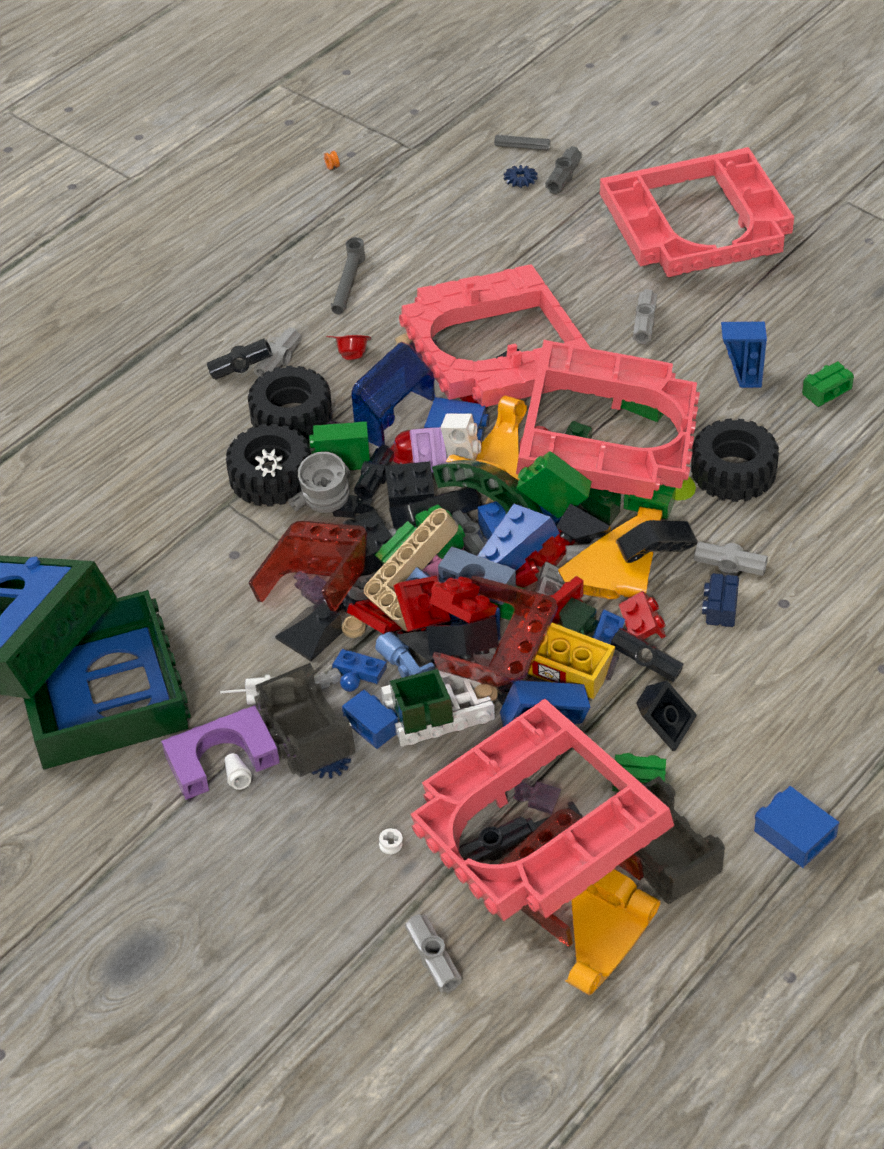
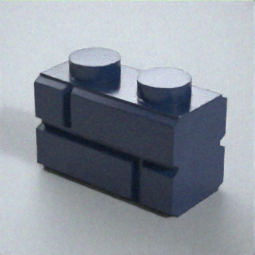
[702,573,739,627]

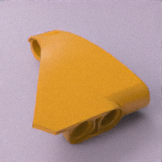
[446,395,527,481]
[558,507,663,599]
[565,869,660,995]

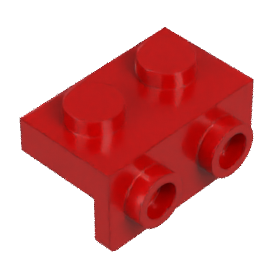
[619,591,666,640]

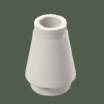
[224,753,252,790]

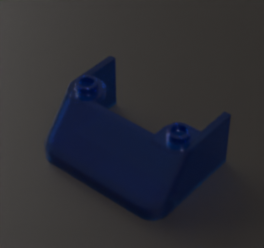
[351,342,435,447]

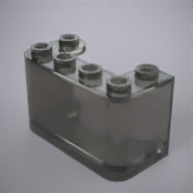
[254,663,356,777]
[627,776,725,904]

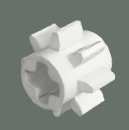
[255,449,283,477]

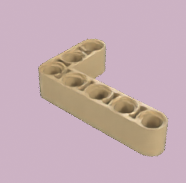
[364,508,458,631]

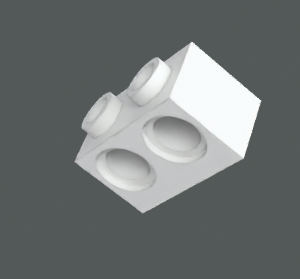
[441,414,481,461]

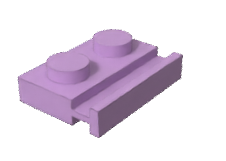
[410,427,447,473]

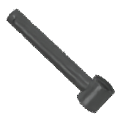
[331,237,366,314]

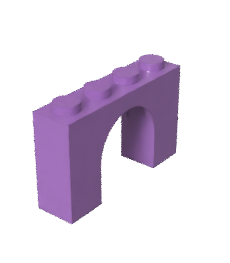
[162,705,280,800]

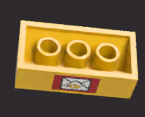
[505,613,615,699]

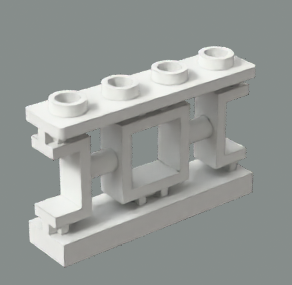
[381,661,495,746]

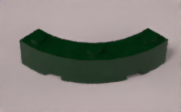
[565,420,621,526]
[432,460,543,514]

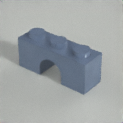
[438,547,516,605]

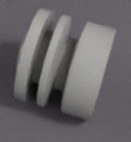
[298,452,350,513]

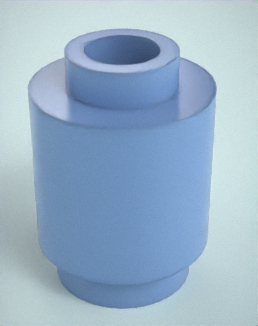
[375,632,411,666]

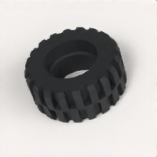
[248,366,333,442]
[691,418,779,502]
[226,424,311,507]

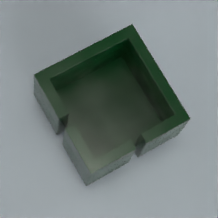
[389,669,454,735]

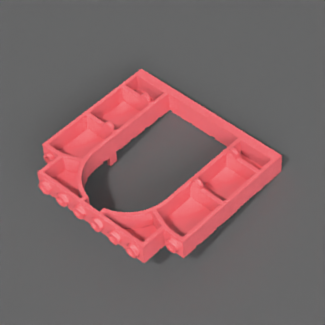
[600,147,794,277]
[399,264,590,407]
[516,340,700,499]
[410,699,674,921]

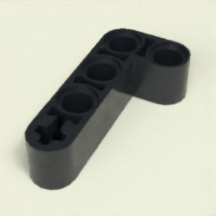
[389,487,482,530]
[616,520,698,563]

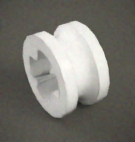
[379,828,403,854]

